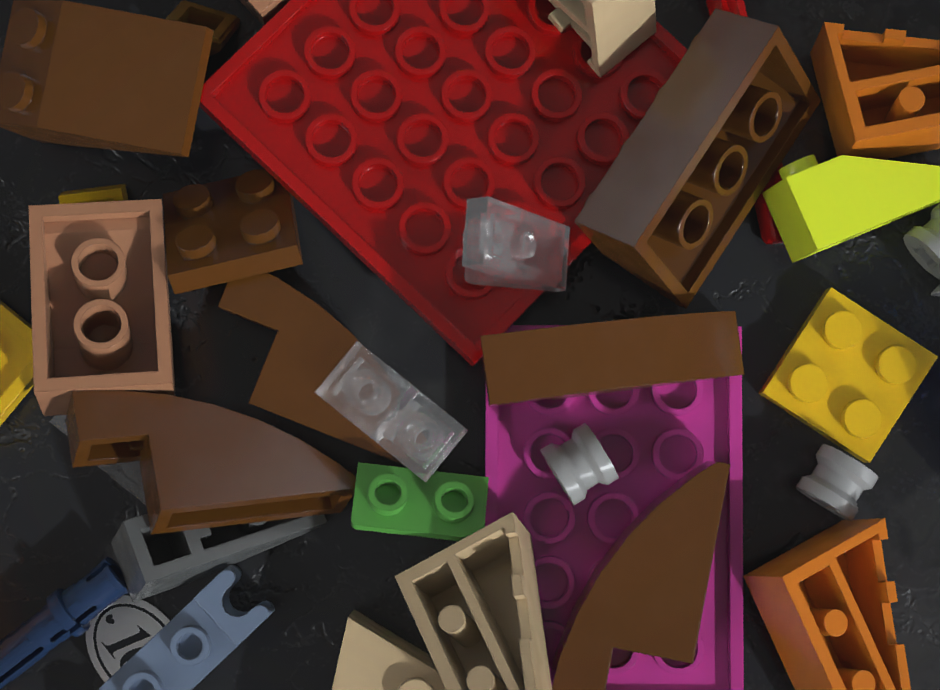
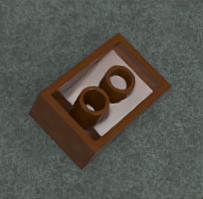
[0,0,214,157]

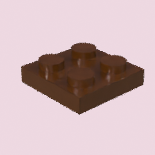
[163,169,303,294]

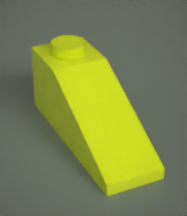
[762,154,940,263]

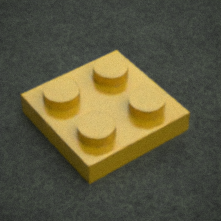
[758,287,938,463]

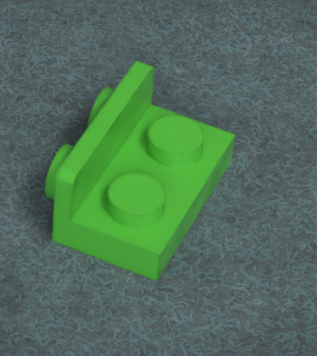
[351,462,489,541]

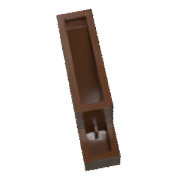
[218,273,436,471]
[480,311,744,406]
[65,390,356,535]
[550,461,730,690]

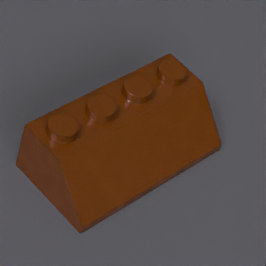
[574,8,821,309]

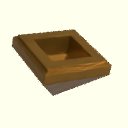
[166,0,240,57]

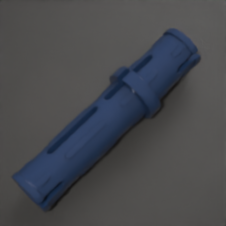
[0,557,129,689]

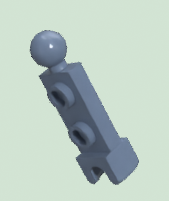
[99,564,275,690]

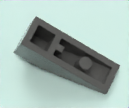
[111,513,327,602]

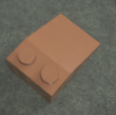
[29,199,175,416]

